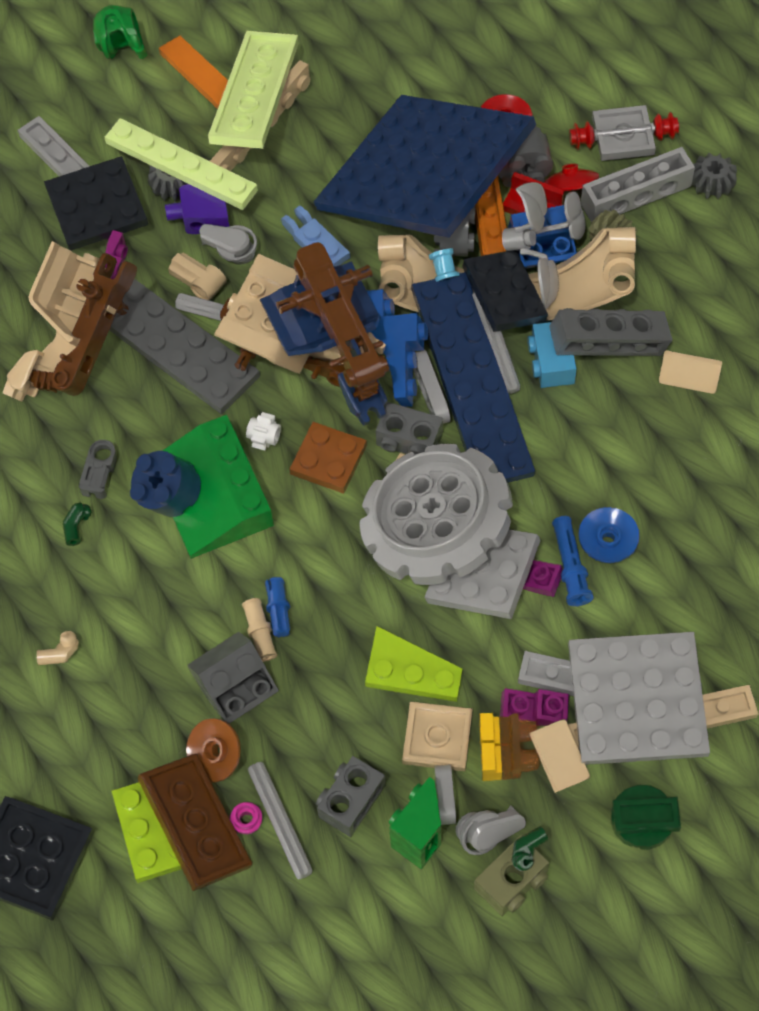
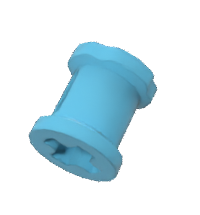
[428,248,460,282]

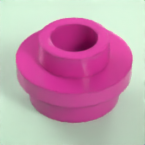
[230,802,263,834]

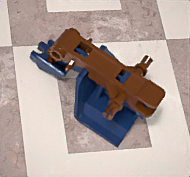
[260,242,389,426]

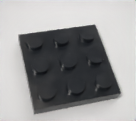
[44,156,148,251]
[0,796,94,921]

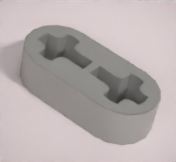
[434,764,456,825]

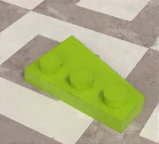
[365,626,463,702]

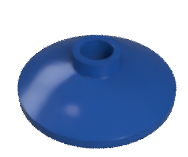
[579,507,639,563]

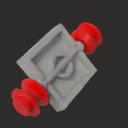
[569,105,679,161]

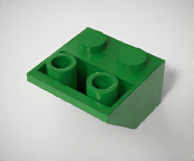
[388,777,441,870]

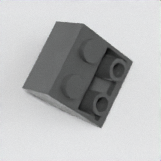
[187,632,279,723]

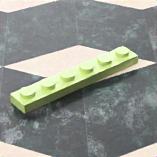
[105,118,258,210]

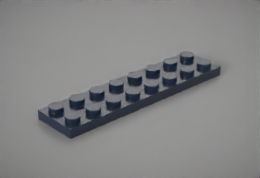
[411,272,535,483]

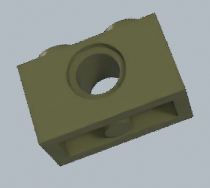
[474,835,549,916]

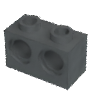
[376,402,443,455]
[316,756,386,838]

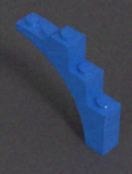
[367,289,428,407]

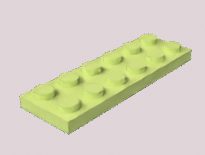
[208,31,299,149]

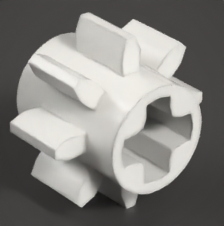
[246,412,281,451]

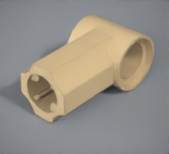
[168,252,227,301]

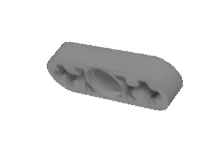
[413,350,450,424]

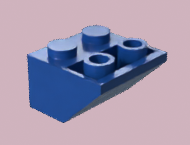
[508,205,577,268]

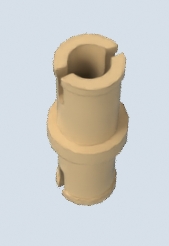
[242,598,277,662]

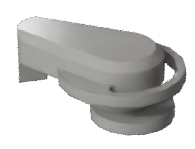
[199,224,257,264]
[455,805,526,855]

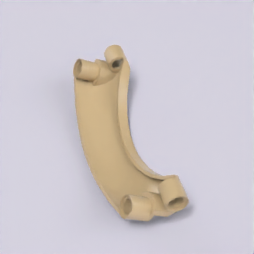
[378,227,636,321]

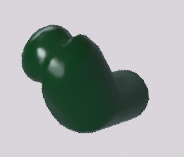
[63,502,92,546]
[511,826,548,871]

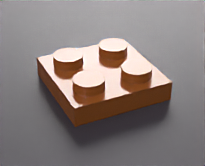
[289,422,367,494]

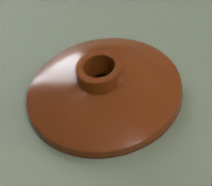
[186,718,241,782]

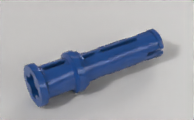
[552,516,594,606]

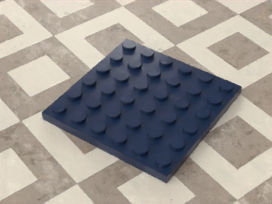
[313,95,536,238]

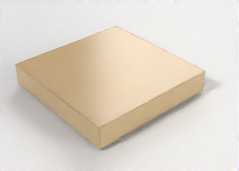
[402,701,472,772]

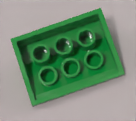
[162,414,274,559]

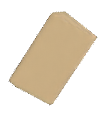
[659,350,722,394]
[529,719,590,793]

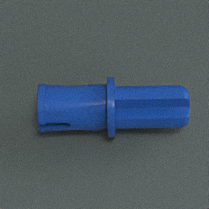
[265,577,290,637]

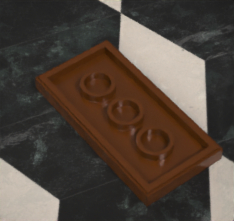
[137,753,252,891]

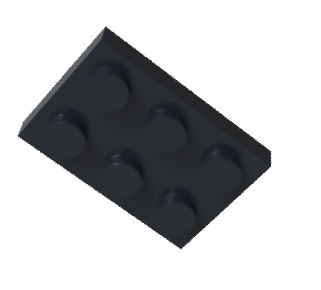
[462,250,548,332]

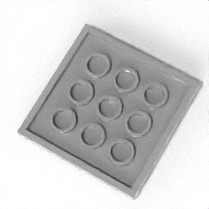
[568,632,710,765]

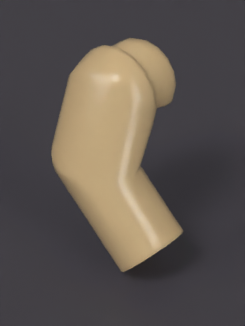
[37,631,79,665]

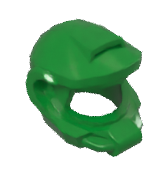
[93,5,147,59]

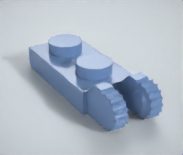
[281,206,350,266]

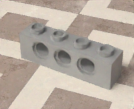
[581,147,695,222]

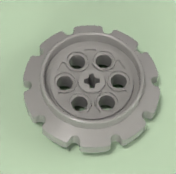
[360,444,513,585]

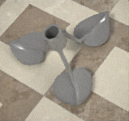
[502,182,586,309]

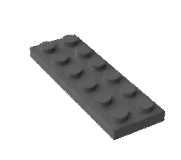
[110,279,260,415]

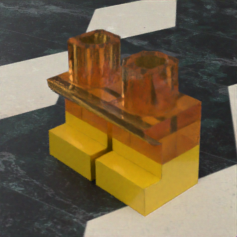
[479,713,539,781]

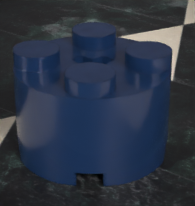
[130,451,201,517]

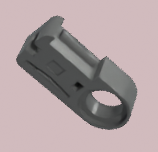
[79,440,117,499]

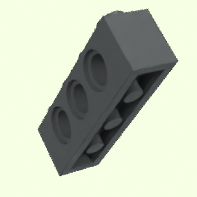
[549,308,672,356]

